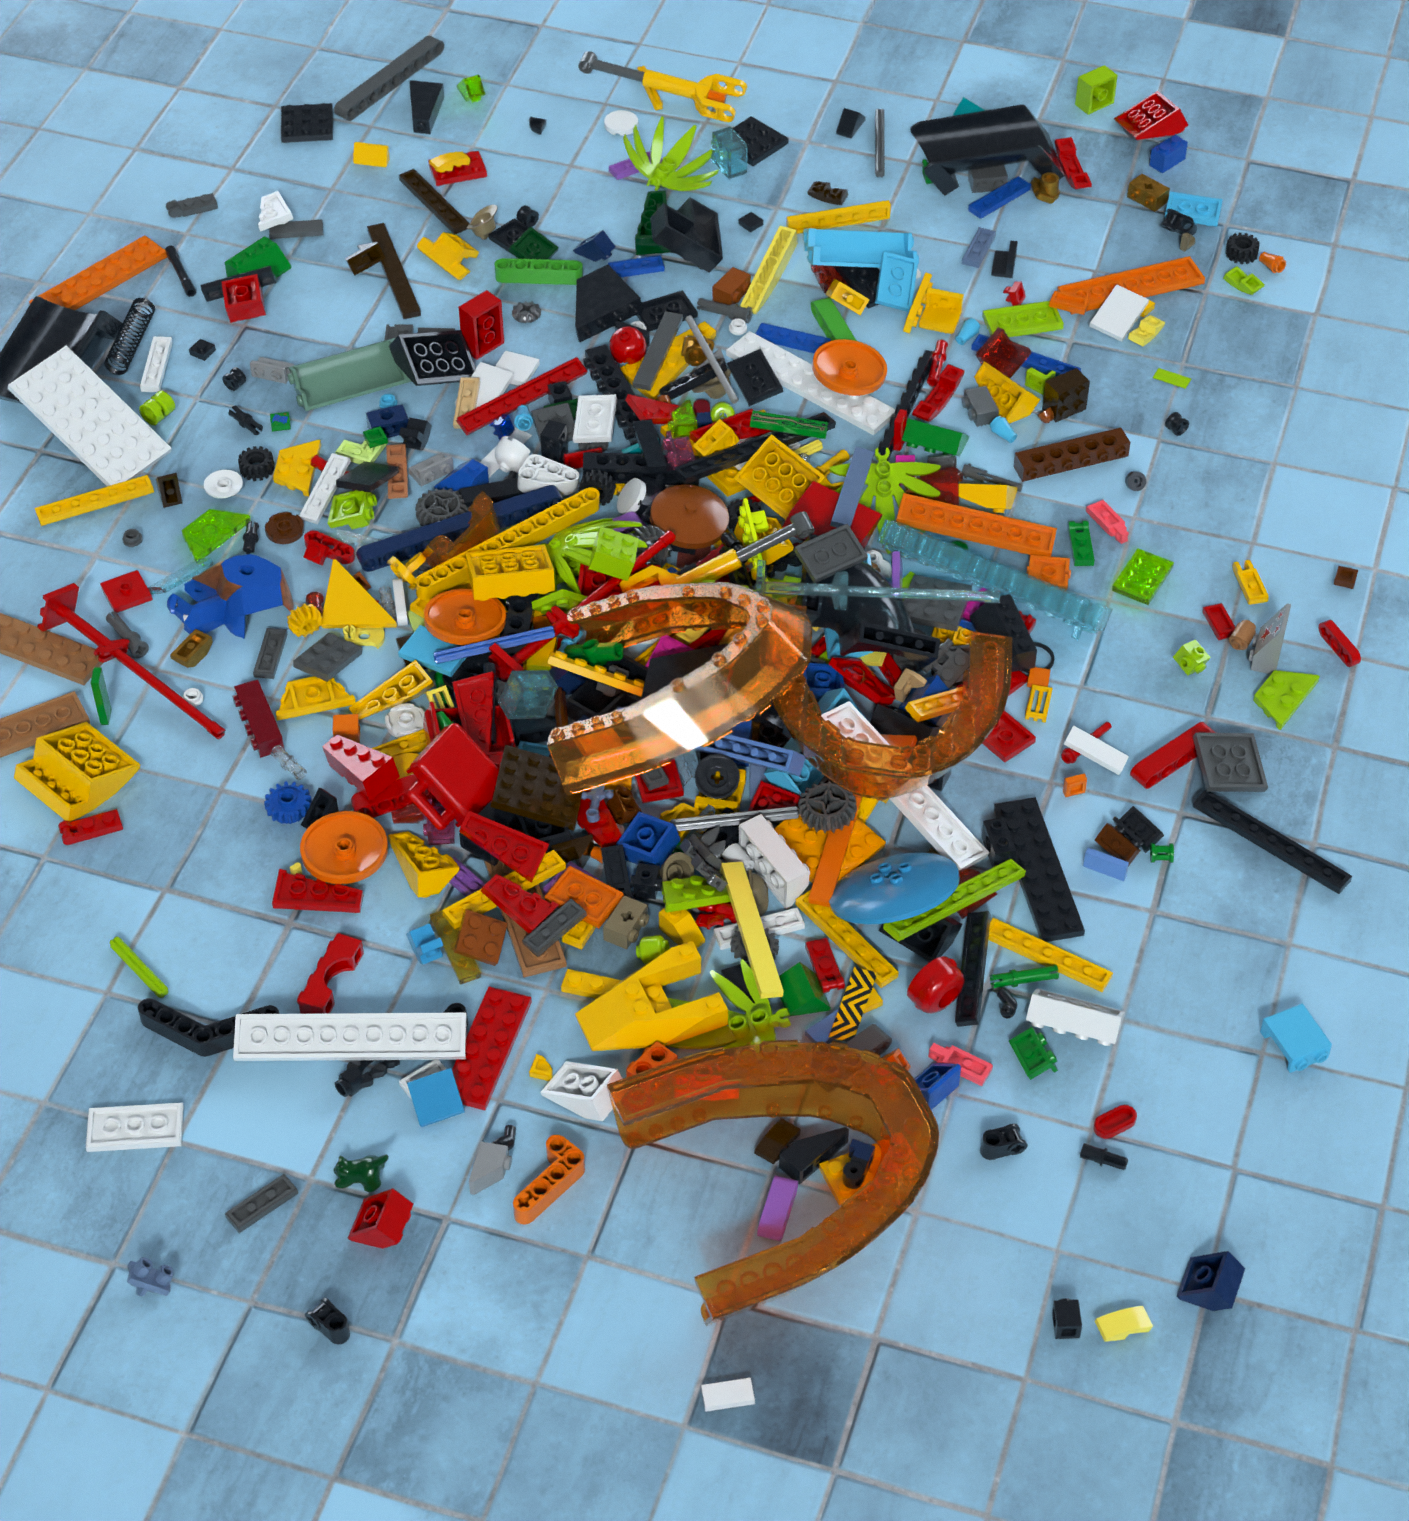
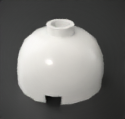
[495,436,531,473]

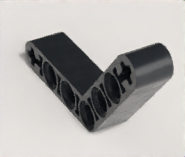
[138,998,279,1057]

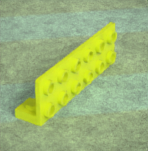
[738,498,791,622]

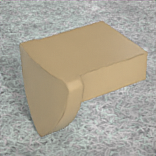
[894,668,927,702]

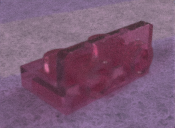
[663,431,696,471]
[423,799,455,845]

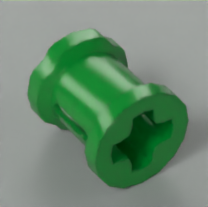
[1150,843,1174,863]

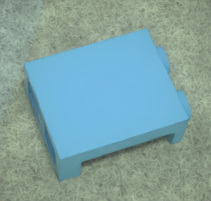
[1260,1004,1332,1073]

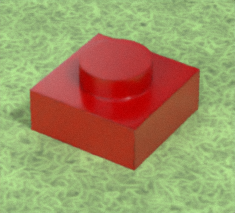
[303,539,330,565]

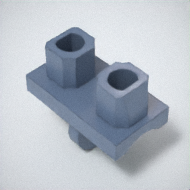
[127,1257,173,1296]

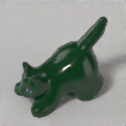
[333,1155,389,1192]

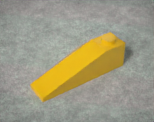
[974,361,1040,424]
[349,660,435,720]

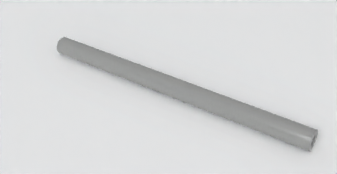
[685,315,739,404]

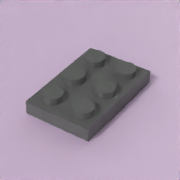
[794,523,868,583]
[293,633,362,682]

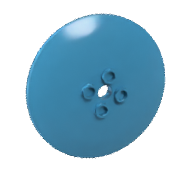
[829,852,960,924]

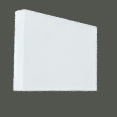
[1089,285,1149,342]
[455,362,514,408]
[573,394,617,443]

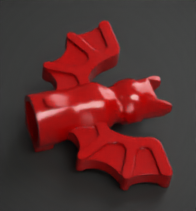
[695,902,737,930]

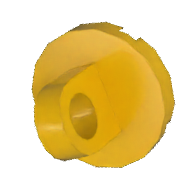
[387,552,426,590]

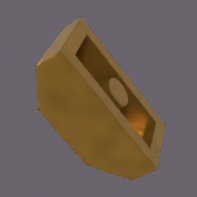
[170,629,213,668]

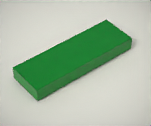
[91,667,112,725]

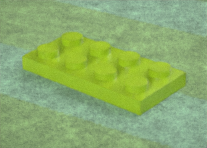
[982,301,1064,339]

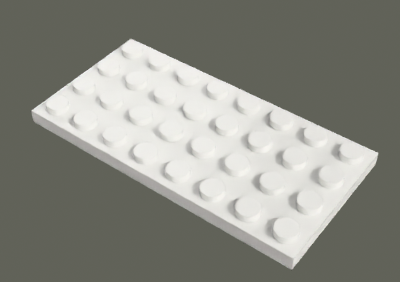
[8,346,172,486]

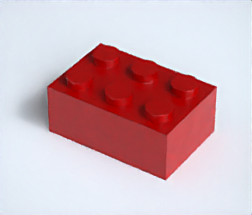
[458,290,504,360]

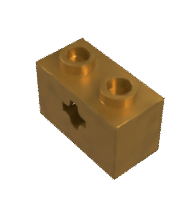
[1127,174,1170,212]

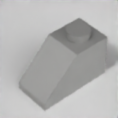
[469,1141,512,1195]

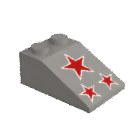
[1248,603,1291,674]

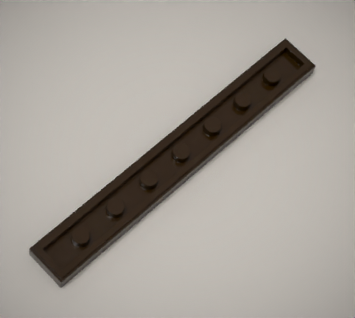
[367,223,421,319]

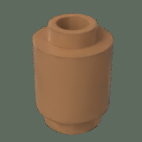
[1229,620,1256,650]

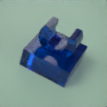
[490,414,515,441]

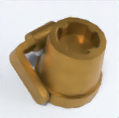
[1031,173,1060,204]
[681,335,714,366]

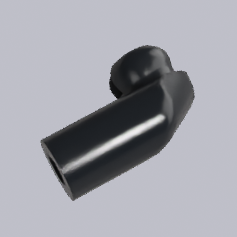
[491,1125,516,1151]

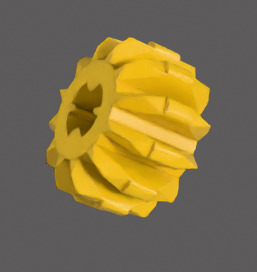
[287,603,323,637]

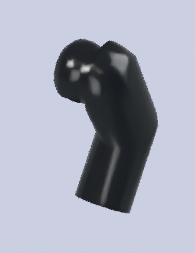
[997,988,1018,1019]

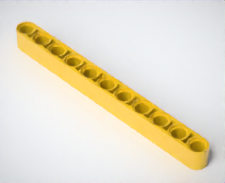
[416,487,600,600]

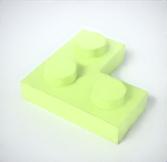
[336,440,388,464]

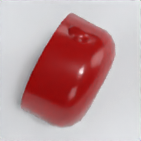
[907,956,964,1014]

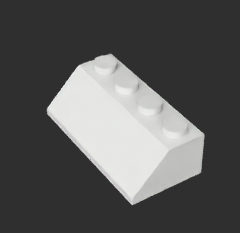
[739,814,810,910]
[1026,988,1125,1046]

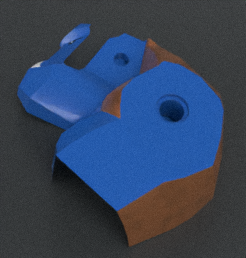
[167,554,294,639]

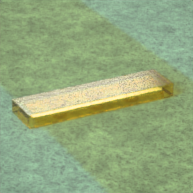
[430,910,481,985]

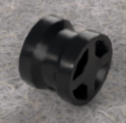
[516,205,539,227]
[222,367,246,391]
[1165,412,1189,436]

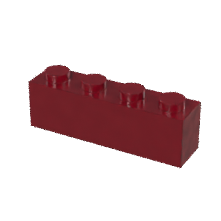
[232,679,285,758]

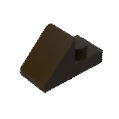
[345,242,386,276]
[551,834,594,869]

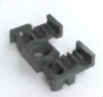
[680,838,728,892]

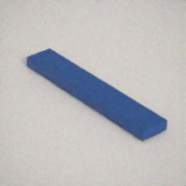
[971,334,1081,377]

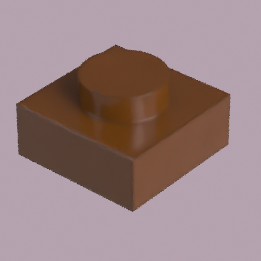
[1334,566,1358,589]

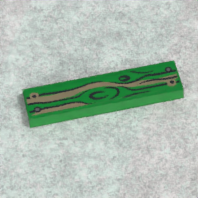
[750,410,828,439]

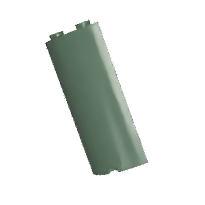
[287,338,412,411]

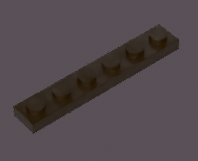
[399,169,469,235]

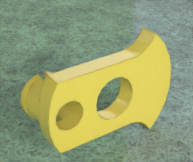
[343,625,385,649]

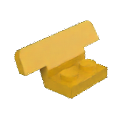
[417,232,479,280]

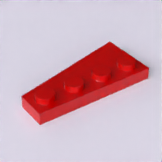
[689,409,772,443]
[452,671,494,752]
[577,787,622,848]
[459,811,549,883]
[272,869,364,913]

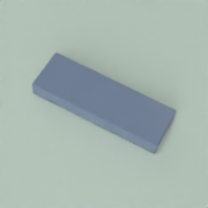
[962,227,996,268]

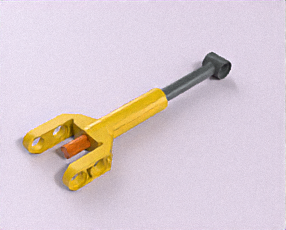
[578,51,747,122]
[619,511,815,638]

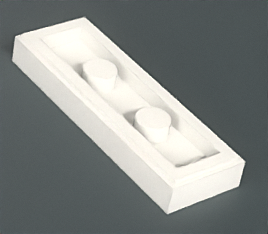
[1064,726,1129,775]

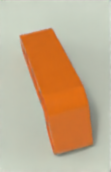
[513,1135,585,1225]

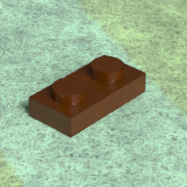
[1095,823,1141,867]

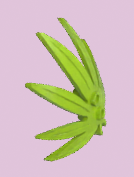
[623,116,719,191]
[829,448,941,554]
[539,518,648,594]
[668,959,791,1072]

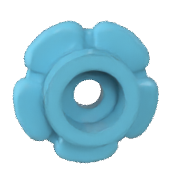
[379,394,398,409]

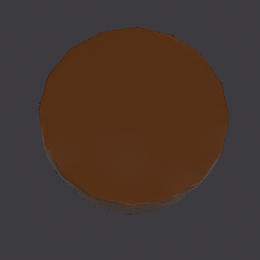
[265,512,305,544]

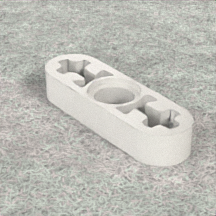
[392,578,408,626]

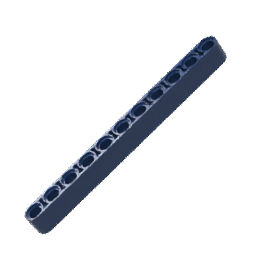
[356,485,564,572]

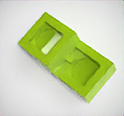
[1223,266,1265,295]

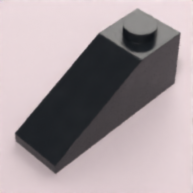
[779,1127,849,1185]

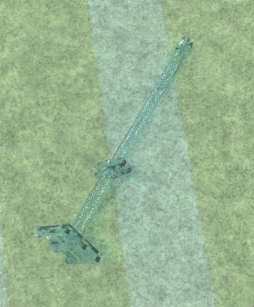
[755,560,1000,615]

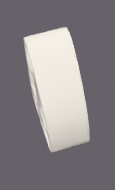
[517,454,579,496]

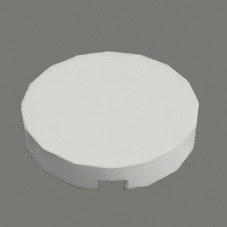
[604,110,638,136]
[617,478,646,515]
[385,703,425,738]

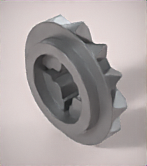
[512,301,541,323]

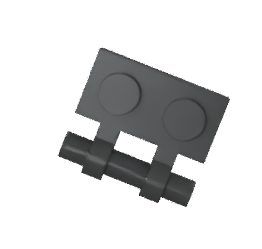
[922,639,974,690]

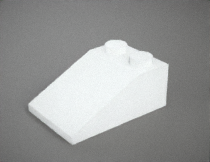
[540,1061,628,1122]

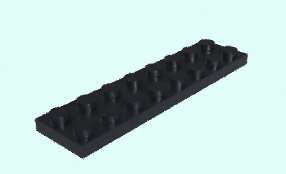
[994,797,1085,942]

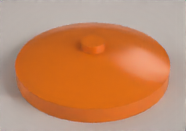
[812,339,887,396]
[424,589,506,645]
[300,811,388,884]

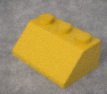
[734,517,794,565]

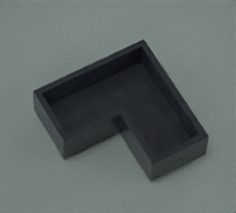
[650,197,723,273]
[566,654,676,728]

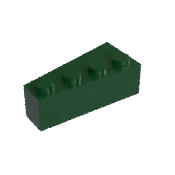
[635,190,670,255]

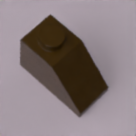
[156,473,182,508]

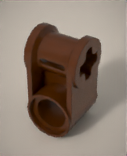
[606,786,642,825]

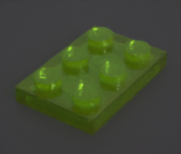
[1112,548,1174,605]

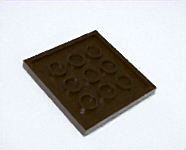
[490,745,587,831]

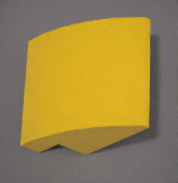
[14,722,141,822]

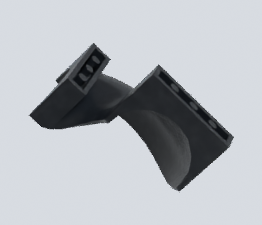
[787,534,940,672]

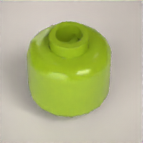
[711,402,735,423]
[636,935,670,965]

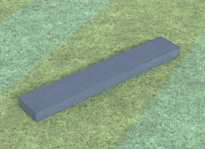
[830,447,875,528]

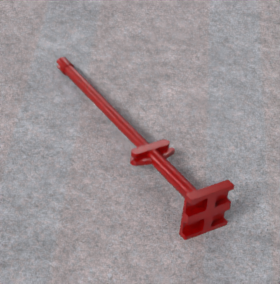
[489,530,676,687]
[37,583,226,739]

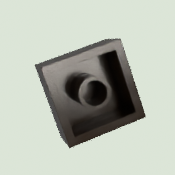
[1042,368,1090,423]

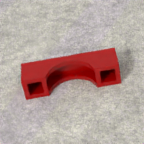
[297,933,364,1014]

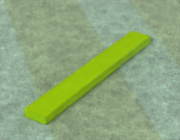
[883,859,1026,942]

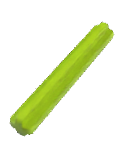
[109,937,169,998]

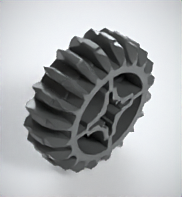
[415,488,468,526]
[629,525,672,568]
[798,780,857,833]

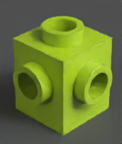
[1173,639,1211,675]

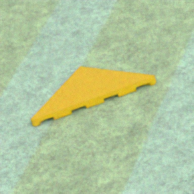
[321,559,397,628]

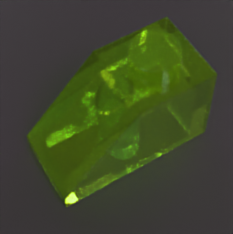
[456,75,485,103]
[668,400,698,440]

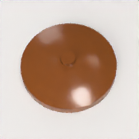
[650,485,729,549]

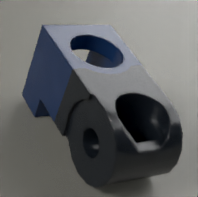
[842,1139,875,1189]

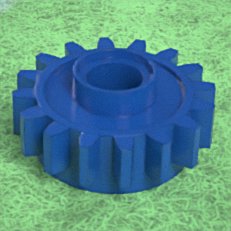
[264,781,312,824]

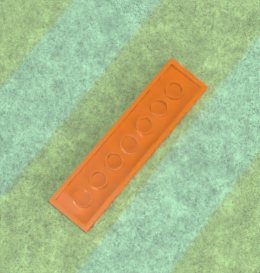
[29,235,167,310]
[1057,256,1205,315]
[896,493,1057,557]

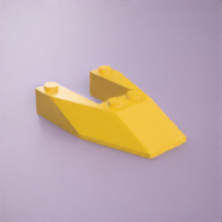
[575,941,728,1051]

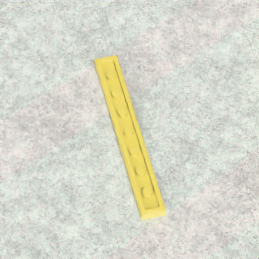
[720,862,784,999]

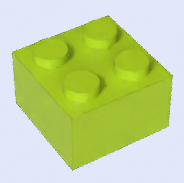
[1075,65,1118,115]
[589,526,639,581]

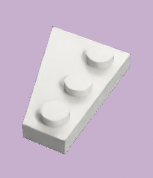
[258,191,293,232]

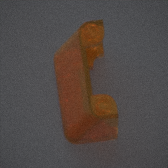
[422,491,500,568]

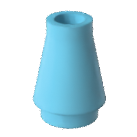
[955,318,980,345]
[514,405,533,431]
[990,416,1018,443]

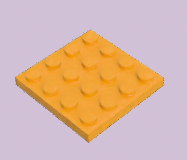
[774,808,886,884]

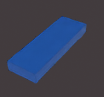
[608,255,665,278]

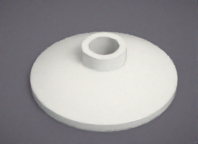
[204,470,243,498]

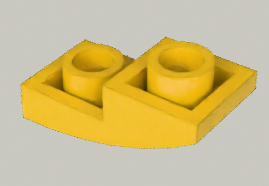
[429,152,470,173]
[931,626,976,646]

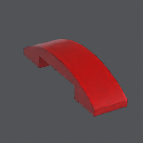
[1055,137,1092,189]
[912,364,965,422]

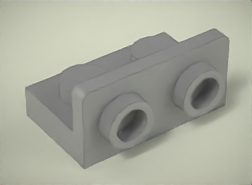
[250,357,294,384]
[408,453,454,487]

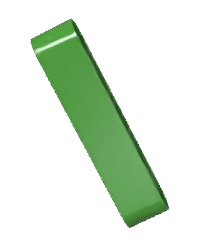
[494,258,583,285]
[811,297,857,341]

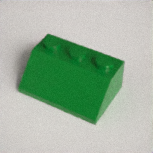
[224,236,291,278]
[902,418,969,457]

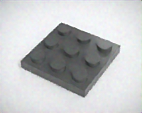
[903,575,972,631]
[1193,733,1268,792]

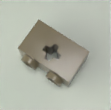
[603,895,650,949]

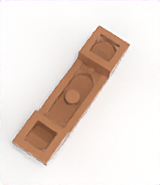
[386,444,408,499]

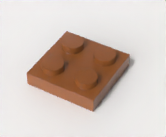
[454,909,508,966]

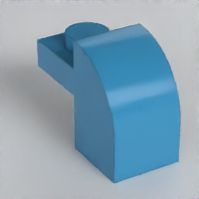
[406,923,444,965]

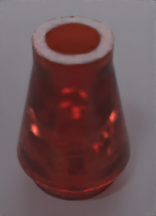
[391,803,424,824]

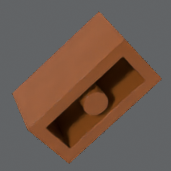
[712,267,751,305]

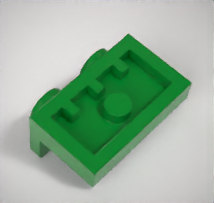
[1009,1027,1058,1080]

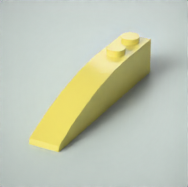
[740,226,798,314]

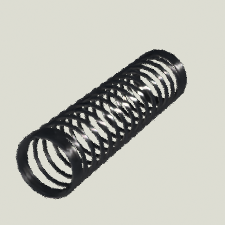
[104,298,155,375]

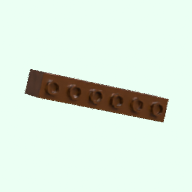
[1013,428,1131,482]

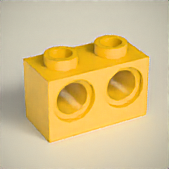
[693,419,740,458]

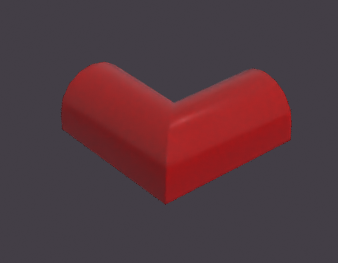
[748,781,801,811]

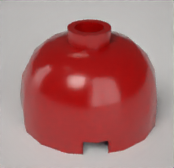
[610,326,647,365]

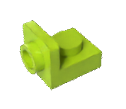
[1025,367,1056,395]

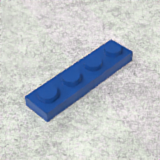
[968,176,1031,219]
[756,323,831,353]

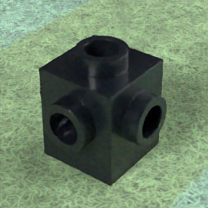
[630,863,662,900]

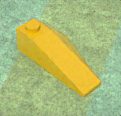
[932,483,1017,513]
[388,831,459,898]

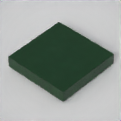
[509,226,559,260]

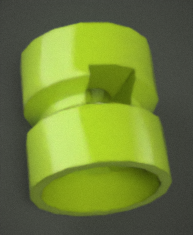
[139,390,176,426]

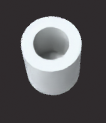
[722,843,754,873]

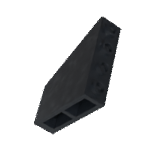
[575,265,643,342]
[640,643,733,721]

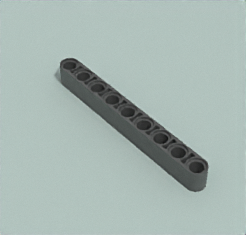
[334,35,444,121]

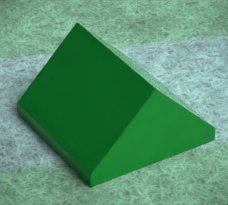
[779,962,831,1017]

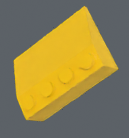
[734,434,832,520]
[465,544,555,601]

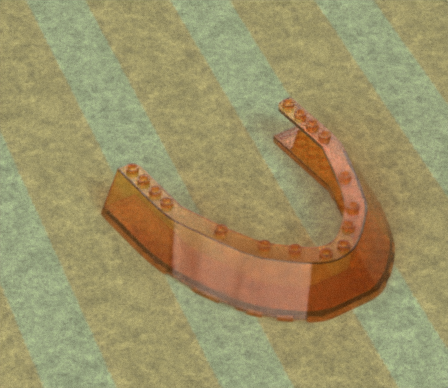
[547,582,812,795]
[759,600,1012,801]
[607,1040,939,1326]

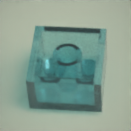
[711,126,747,179]
[498,670,558,719]

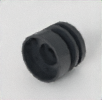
[695,754,740,800]

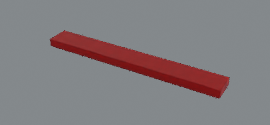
[456,357,587,435]

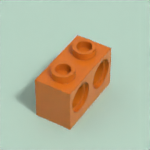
[626,1041,678,1096]

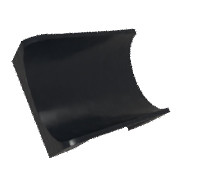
[910,104,1064,196]
[0,296,123,404]

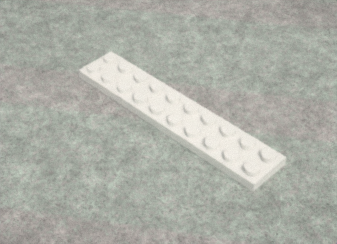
[726,331,896,435]
[818,701,990,873]
[233,1013,467,1061]

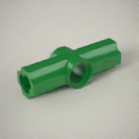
[564,639,624,667]

